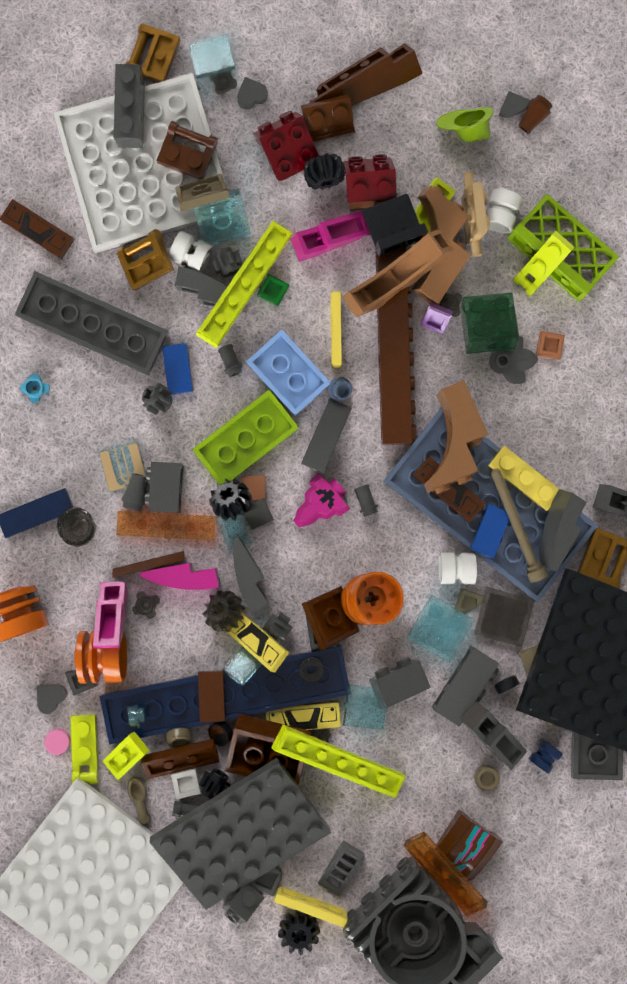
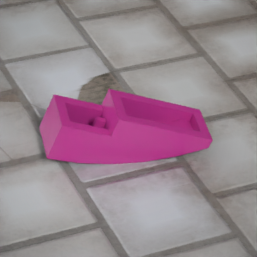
[291,211,370,262]
[140,563,221,590]
[93,582,128,648]

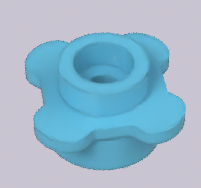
[20,374,50,403]

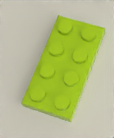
[192,390,299,485]

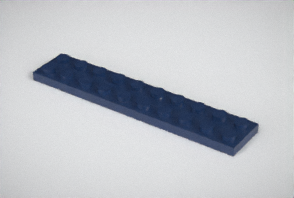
[100,645,351,745]

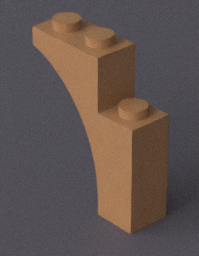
[412,186,471,304]
[343,229,454,317]
[424,380,488,494]

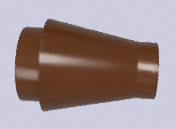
[518,95,553,134]

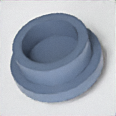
[328,377,352,401]

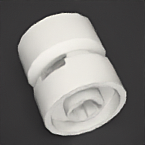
[486,188,522,234]
[169,231,213,273]
[438,552,477,584]

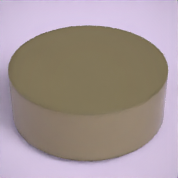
[166,728,192,747]
[474,765,500,791]

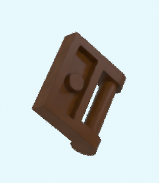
[156,121,218,180]

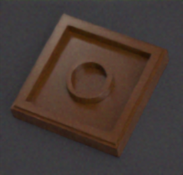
[302,586,360,650]

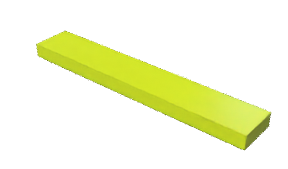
[196,221,293,348]
[271,725,406,798]

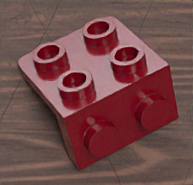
[253,111,319,181]
[344,154,397,203]

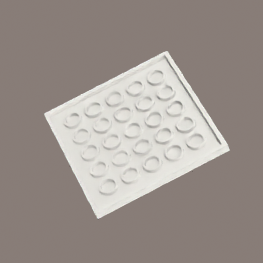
[53,73,234,253]
[0,777,183,984]

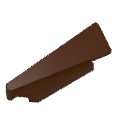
[309,43,422,106]

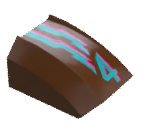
[431,810,503,883]

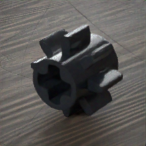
[199,768,231,799]

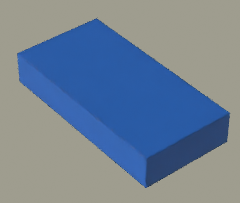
[162,343,193,395]
[469,504,509,559]

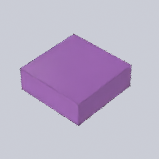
[421,302,453,334]

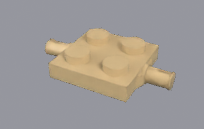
[461,172,490,257]

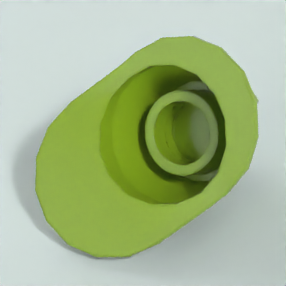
[436,107,494,142]

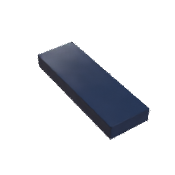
[0,488,75,538]

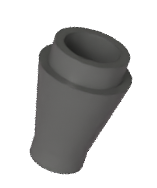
[122,473,146,511]

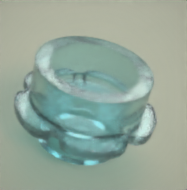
[128,703,145,728]

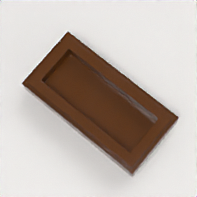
[198,670,226,722]

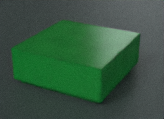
[257,273,290,307]

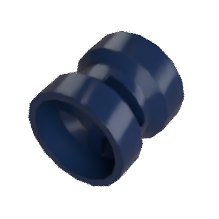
[528,739,563,774]

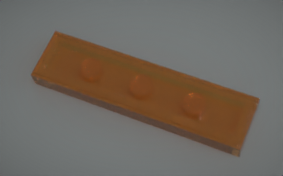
[116,511,216,540]
[404,832,488,916]

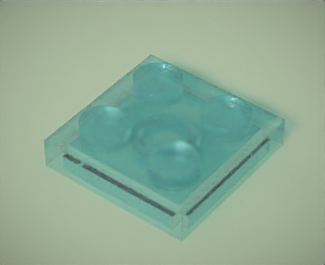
[193,189,251,245]
[407,595,475,663]

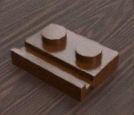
[301,94,355,142]

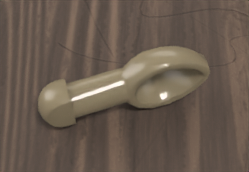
[127,777,150,825]

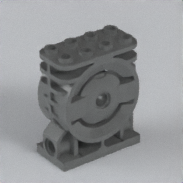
[343,856,503,984]

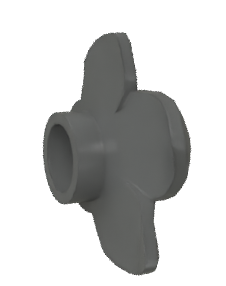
[489,336,538,384]

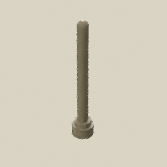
[491,468,549,583]

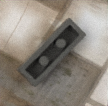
[113,64,145,148]
[432,645,499,727]

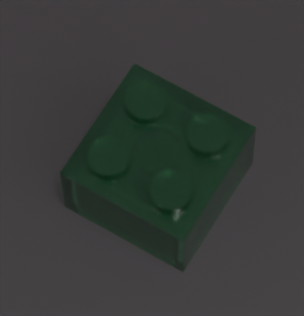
[460,293,519,354]

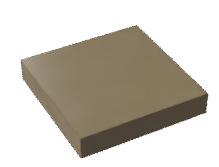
[175,174,229,212]

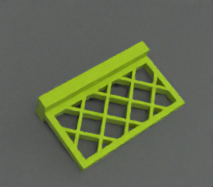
[507,194,619,302]

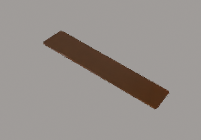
[112,551,184,578]

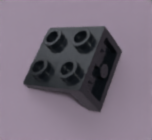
[362,194,428,257]

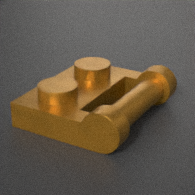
[125,24,181,83]
[117,229,174,290]
[577,528,627,589]

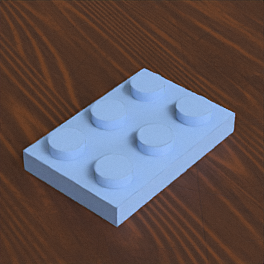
[246,329,331,416]

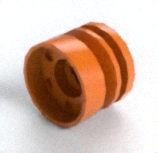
[341,572,404,625]
[0,585,49,642]
[74,631,127,684]

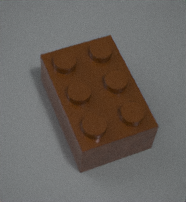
[224,713,311,785]

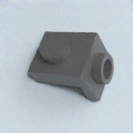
[222,884,265,924]

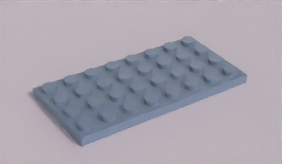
[383,407,598,602]

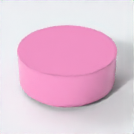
[44,729,71,755]

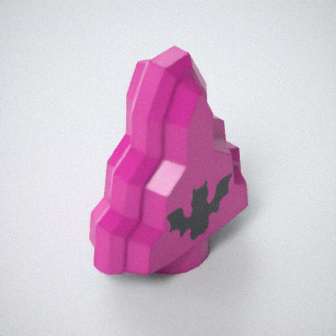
[293,472,350,527]

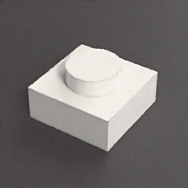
[171,768,201,799]

